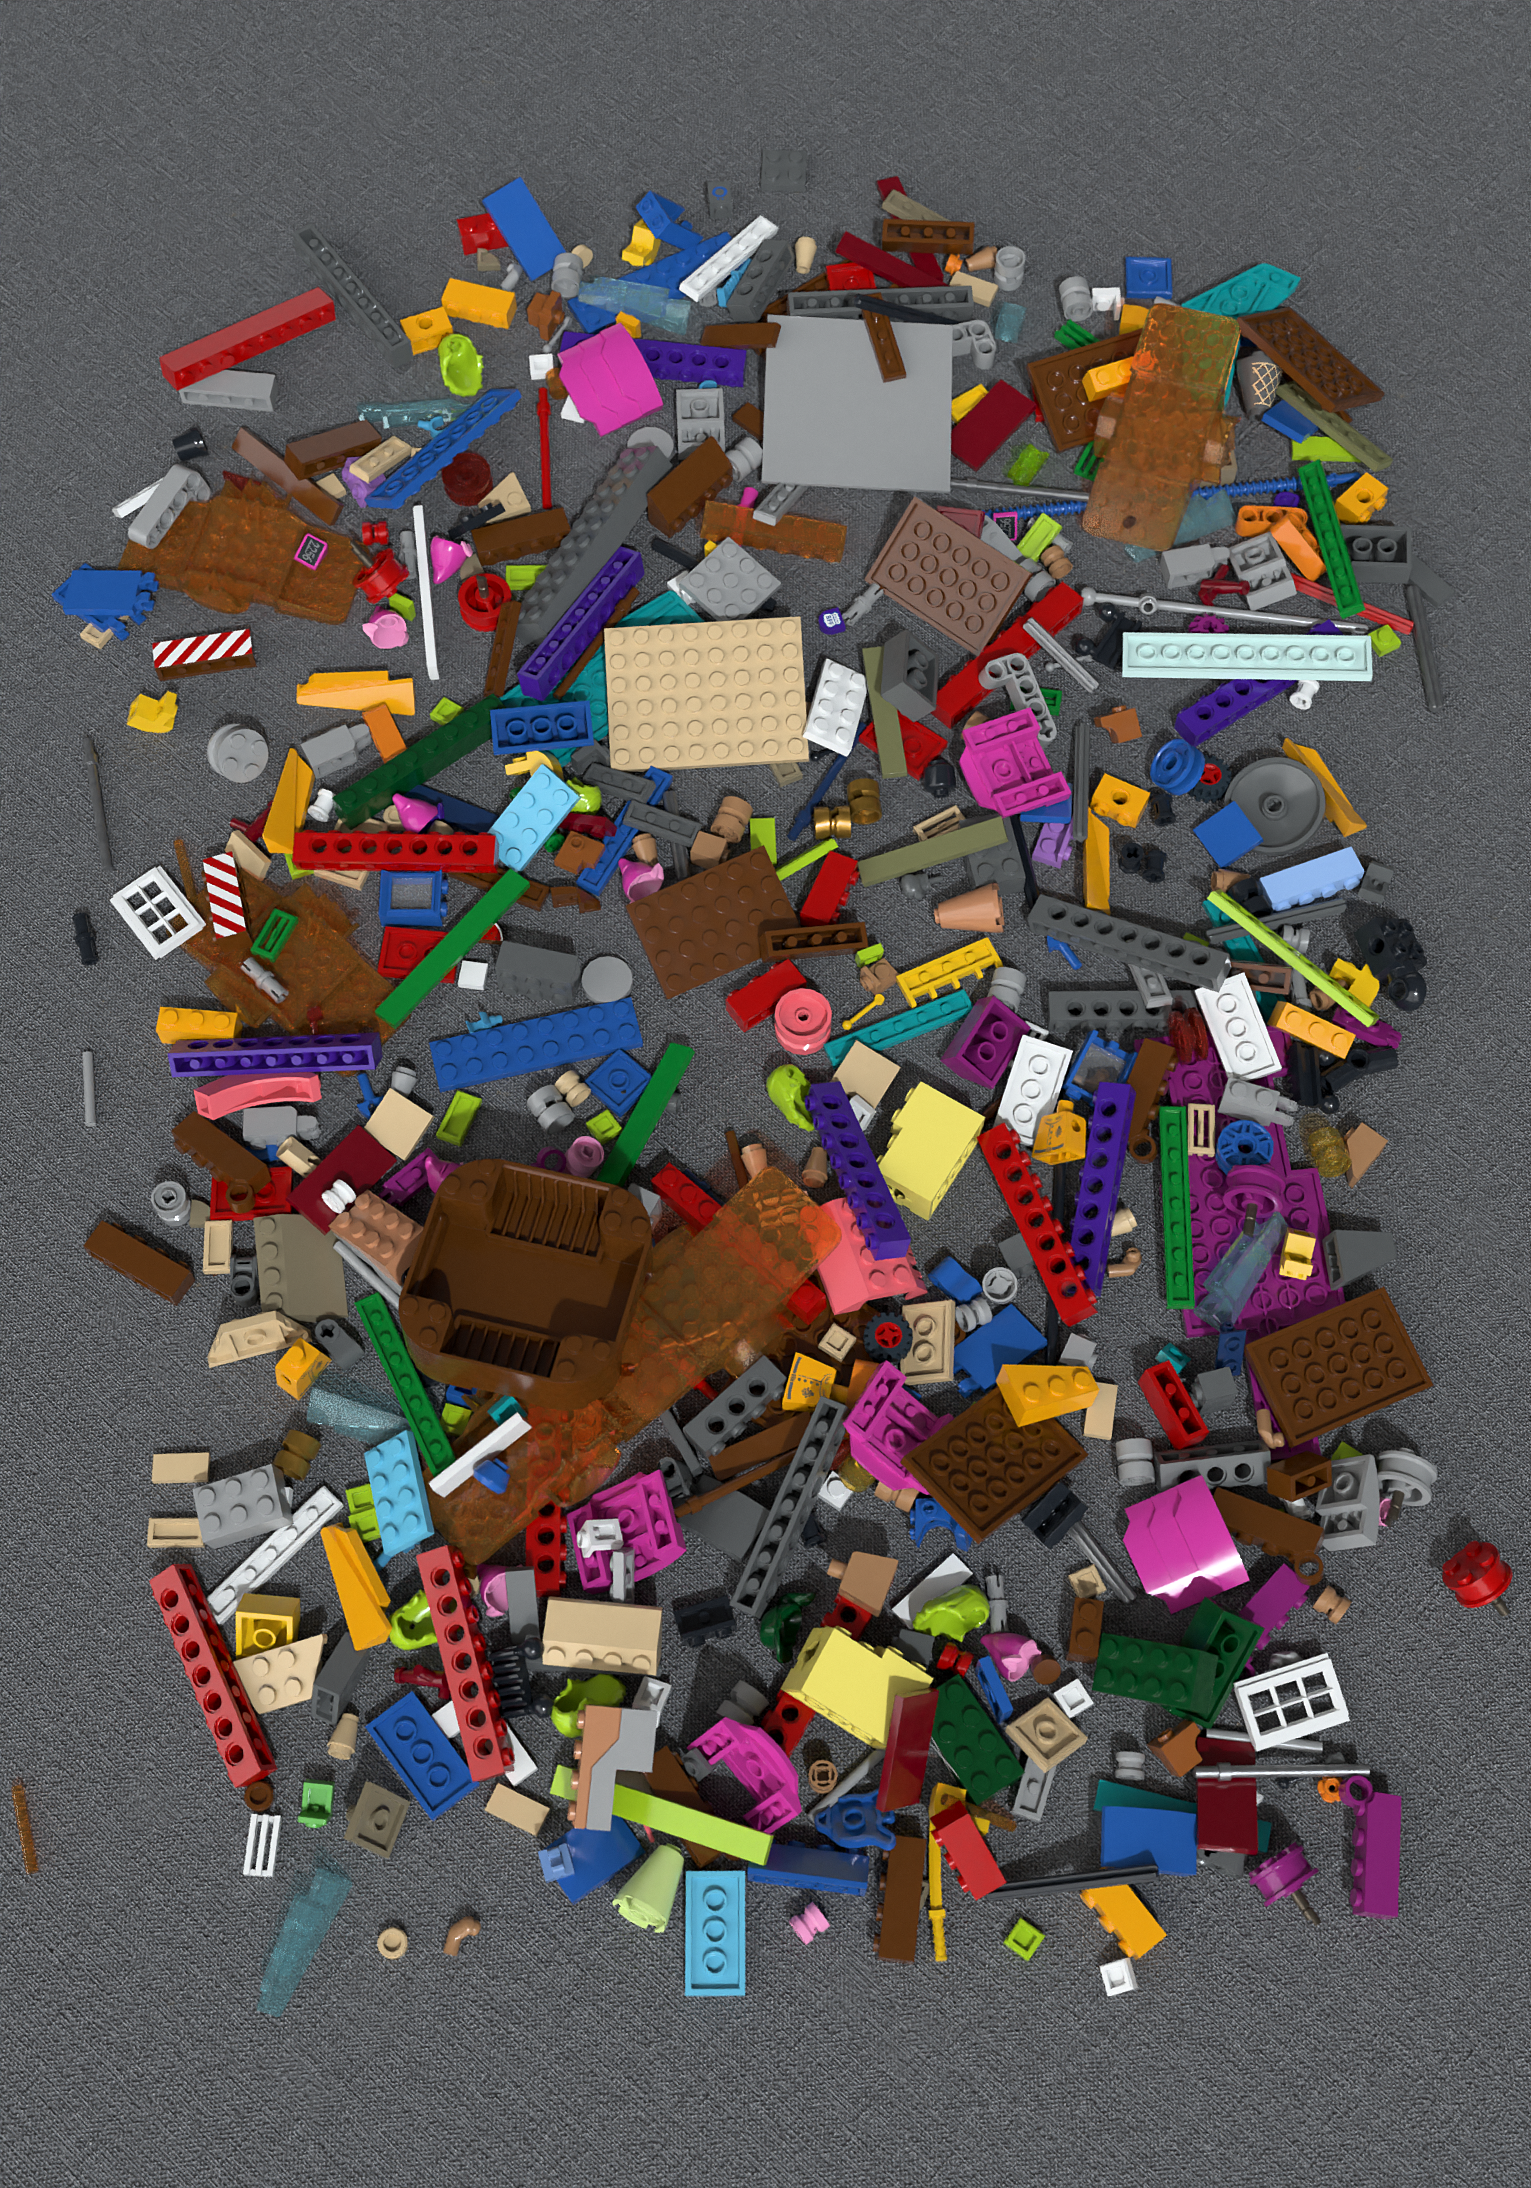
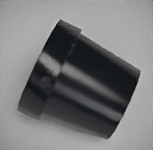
[172,426,209,462]

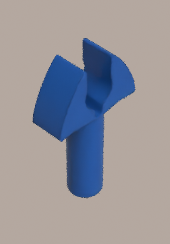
[1047,935,1082,970]
[357,1073,384,1119]

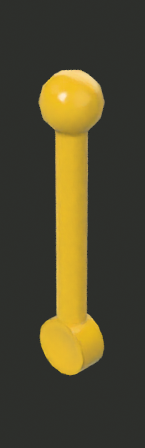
[842,994,884,1030]

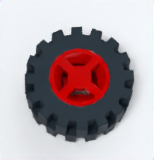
[1189,755,1231,803]
[863,1312,913,1364]

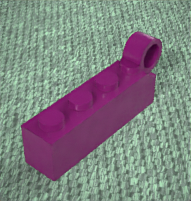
[1232,1564,1310,1691]
[1339,1775,1402,1920]

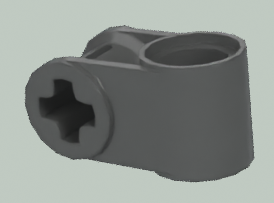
[230,1254,259,1308]
[315,1319,365,1372]
[655,1457,699,1508]
[1196,1849,1249,1879]

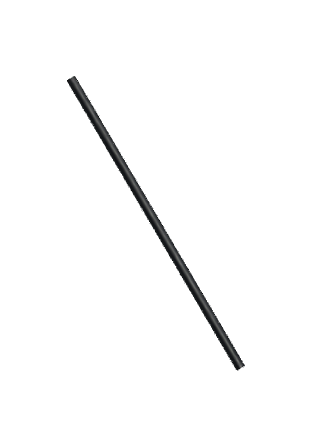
[1045,1062,1072,1366]

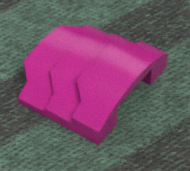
[557,323,663,437]
[959,707,1071,818]
[843,1360,955,1495]
[567,1470,687,1595]
[1123,1475,1250,1614]
[686,1717,802,1834]

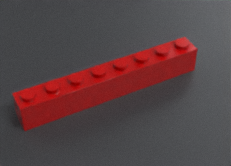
[159,287,336,391]
[930,581,1084,729]
[651,1162,827,1326]

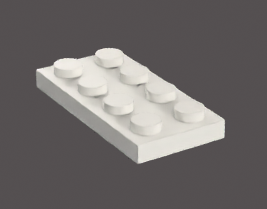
[802,658,868,757]
[1194,973,1282,1082]
[993,1035,1073,1147]

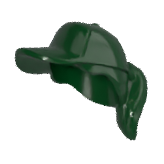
[759,1592,816,1663]

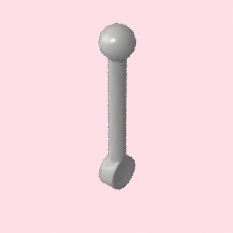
[543,316,572,353]
[1045,655,1093,672]

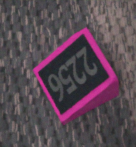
[992,512,1017,541]
[294,533,328,571]

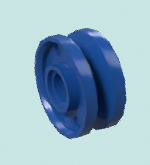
[1150,739,1205,795]
[1215,1120,1274,1175]

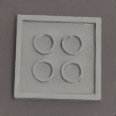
[679,536,781,621]

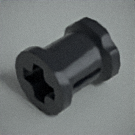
[1150,793,1176,826]
[1119,842,1144,874]
[1142,850,1167,883]
[802,1512,827,1549]

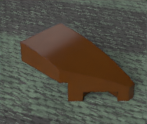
[550,886,601,913]

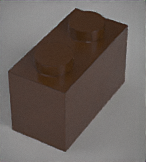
[1267,1450,1332,1502]
[1065,1597,1104,1665]

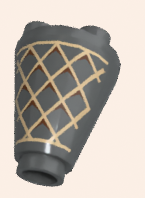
[1236,351,1283,422]

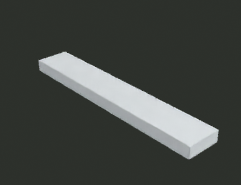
[679,215,778,302]
[206,1485,344,1627]

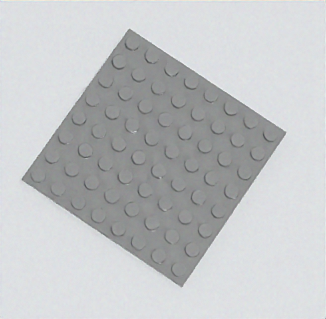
[761,315,953,494]

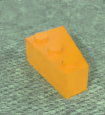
[996,1364,1099,1427]

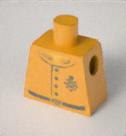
[1031,1100,1086,1165]
[275,1337,332,1401]
[782,1352,849,1412]

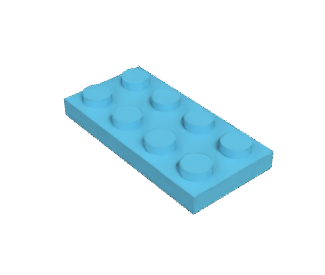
[487,764,581,874]
[364,1430,435,1556]
[685,1871,745,1996]

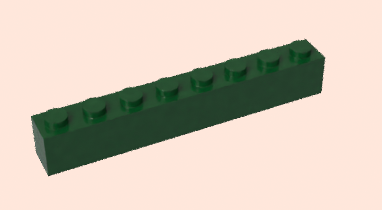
[332,693,507,831]

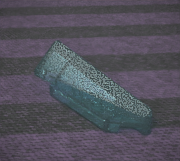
[578,277,691,335]
[357,398,472,429]
[1124,489,1236,563]
[1193,1211,1288,1331]
[307,1388,421,1453]
[256,1868,352,2017]

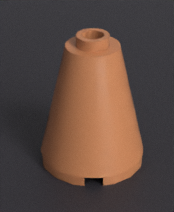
[934,882,1005,933]

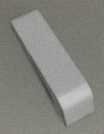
[952,320,996,369]
[128,464,210,549]
[979,653,1057,749]

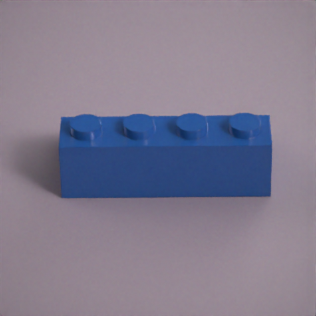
[490,700,594,755]
[748,1839,870,1896]

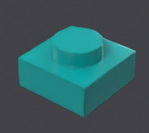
[1155,1343,1191,1375]
[487,1395,527,1426]

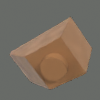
[1342,1122,1388,1188]

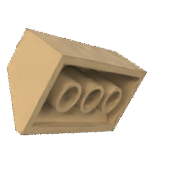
[543,1597,663,1675]

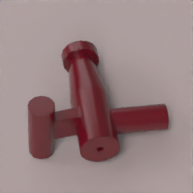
[1198,564,1250,606]
[230,800,273,844]
[394,1665,450,1700]

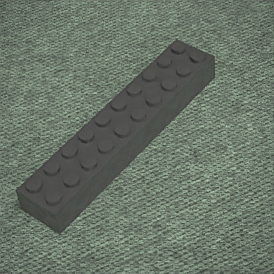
[515,446,674,645]

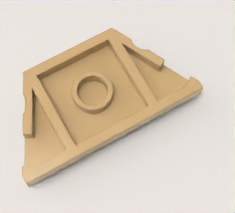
[207,1311,312,1368]
[233,1634,328,1714]

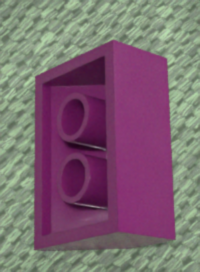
[940,995,1031,1089]

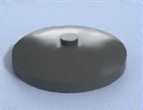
[1224,757,1326,856]

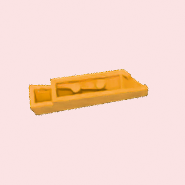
[296,671,415,716]
[1282,738,1367,837]
[263,748,315,854]
[1083,806,1110,916]
[320,1522,392,1651]

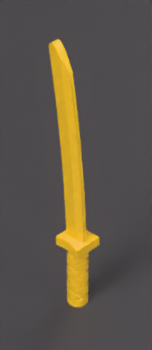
[928,1823,947,1962]

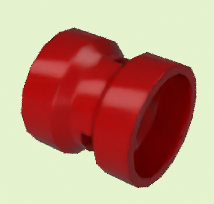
[362,521,389,546]
[936,1642,974,1679]

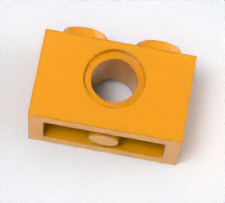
[400,307,453,355]
[1335,472,1389,525]
[1090,774,1150,828]

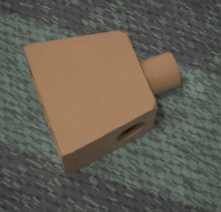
[827,1551,899,1617]

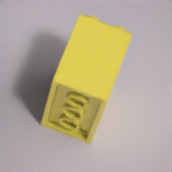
[876,1081,985,1221]
[781,1626,933,1750]

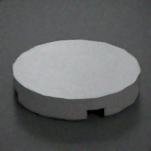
[627,427,674,461]
[582,956,633,1004]

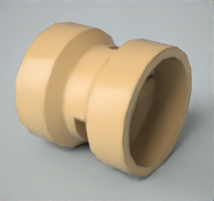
[554,1070,591,1107]

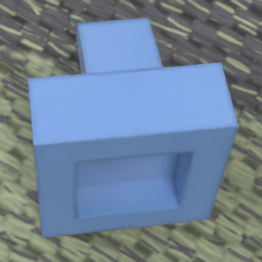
[538,1843,575,1883]

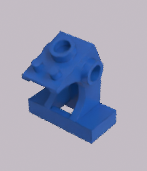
[910,1498,973,1552]

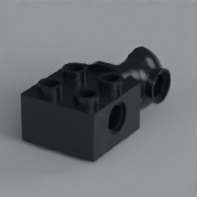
[1353,917,1428,1012]

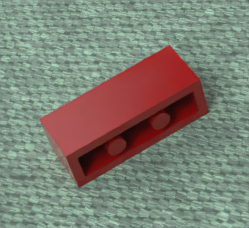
[457,213,508,255]
[800,851,860,927]
[726,958,807,1033]
[1138,1360,1209,1450]
[930,1800,1007,1900]

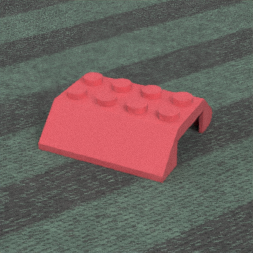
[798,1197,928,1315]

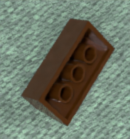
[647,436,733,538]

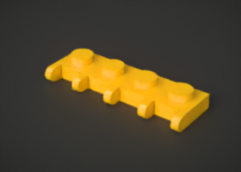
[896,937,1004,1008]

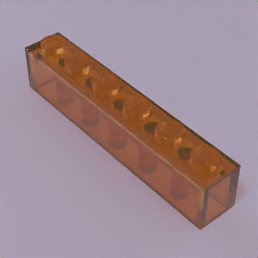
[700,500,847,563]

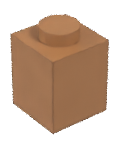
[690,831,731,869]

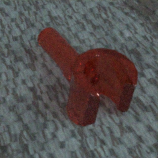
[306,1006,324,1035]

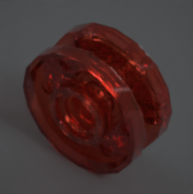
[442,453,493,507]
[1168,1007,1208,1065]

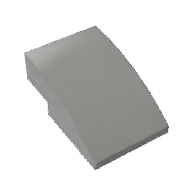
[676,388,725,460]
[1228,531,1297,611]
[1315,1454,1380,1551]

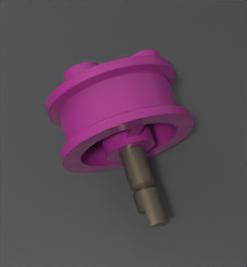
[1223,1164,1286,1238]
[1248,1842,1322,1926]

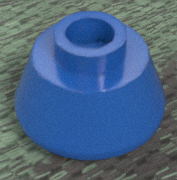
[473,1458,510,1494]

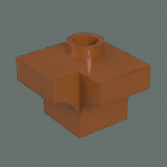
[527,290,565,341]
[1093,704,1142,743]
[554,831,606,875]
[1147,1720,1203,1777]

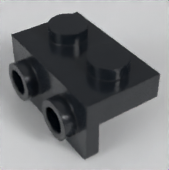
[1021,1480,1089,1550]
[673,1595,737,1648]

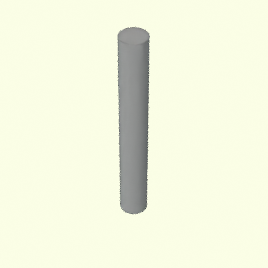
[82,1051,96,1127]

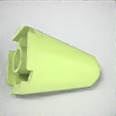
[612,1844,684,1933]

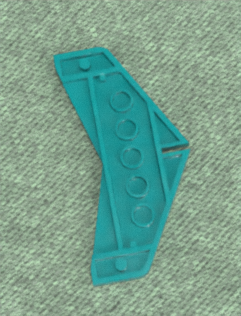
[1178,263,1301,411]

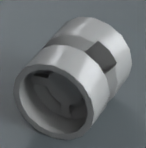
[994,246,1025,291]
[551,253,583,298]
[1059,276,1094,322]
[725,437,763,482]
[1019,558,1056,603]
[987,967,1027,1014]
[527,1085,575,1135]
[151,1181,191,1227]
[982,1267,1018,1304]
[1115,1438,1155,1486]
[715,1680,769,1726]

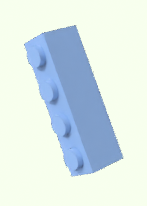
[1259,847,1365,914]

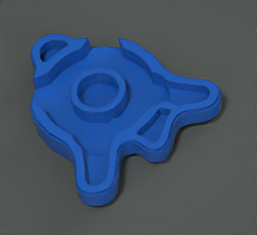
[814,1788,896,1850]

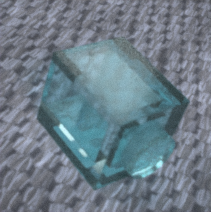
[995,302,1026,344]

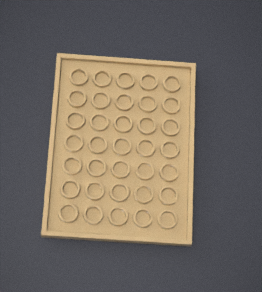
[604,616,809,773]

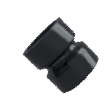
[1227,877,1273,918]

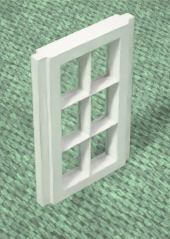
[110,866,206,960]
[1233,1653,1350,1751]

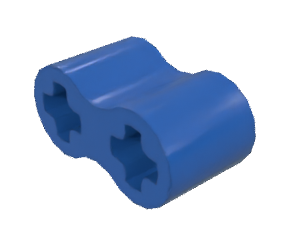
[928,1256,983,1306]

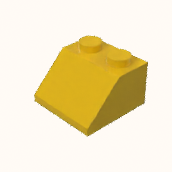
[236,1593,300,1660]

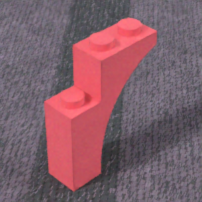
[194,1072,322,1120]

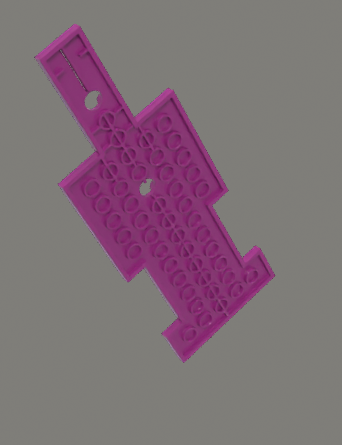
[1133,1026,1345,1463]

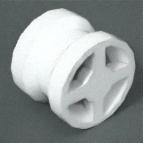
[322,1180,356,1214]

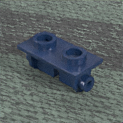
[1215,1321,1246,1376]

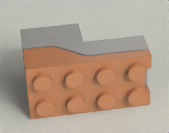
[329,1190,424,1295]
[567,1704,658,1831]

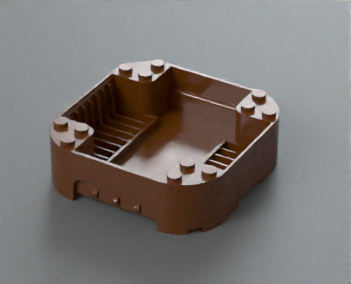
[398,1158,653,1411]

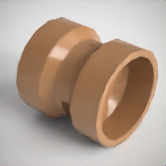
[1040,545,1073,579]
[1312,1585,1352,1625]
[808,1760,838,1794]

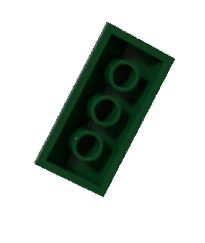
[1160,1596,1265,1729]

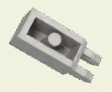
[1159,543,1230,589]
[300,724,372,780]
[1218,1077,1298,1126]
[243,1106,321,1150]

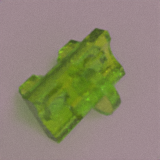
[1007,443,1050,486]

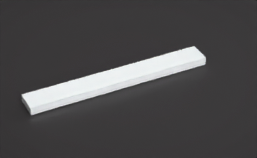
[413,505,439,680]

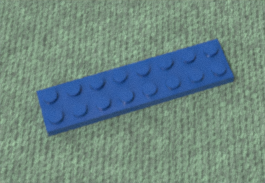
[567,231,746,335]
[364,389,522,509]
[429,997,643,1093]

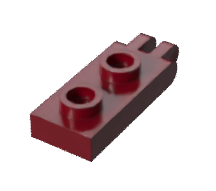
[557,813,617,838]

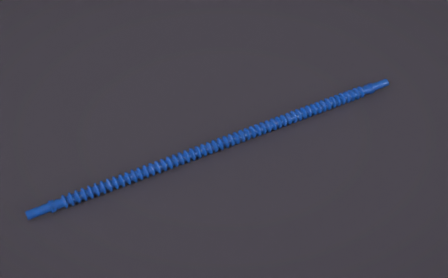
[982,472,1360,521]

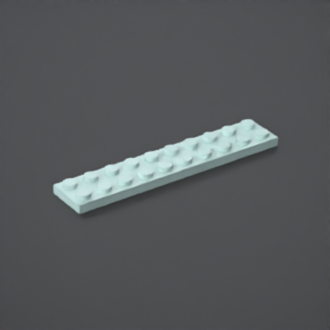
[1122,632,1373,681]

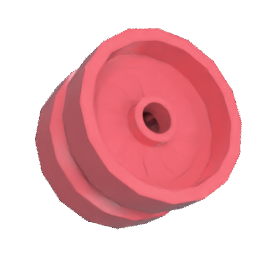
[775,988,832,1055]

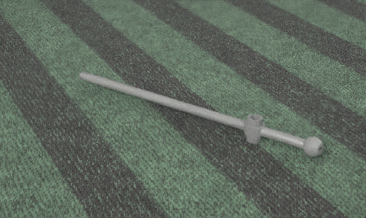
[1080,587,1368,634]

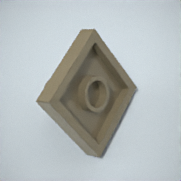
[343,1781,411,1859]

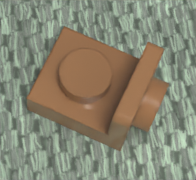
[860,958,900,996]

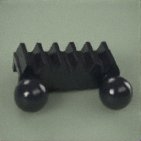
[1075,602,1143,670]
[1286,1042,1340,1115]
[489,1637,555,1720]

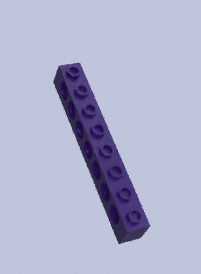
[560,331,747,387]
[517,546,645,701]
[1174,619,1344,747]
[167,1032,383,1077]
[805,1081,911,1261]
[1062,1082,1136,1297]

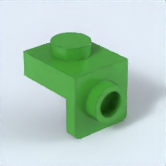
[298,1779,335,1828]

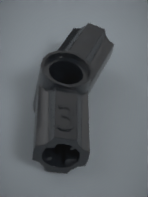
[1320,1045,1398,1094]

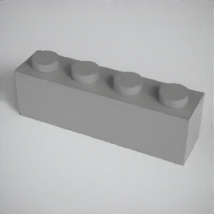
[179,370,279,412]

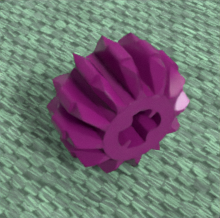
[1188,612,1229,634]

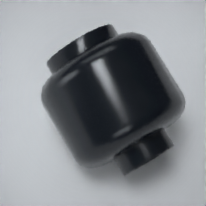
[923,760,956,798]

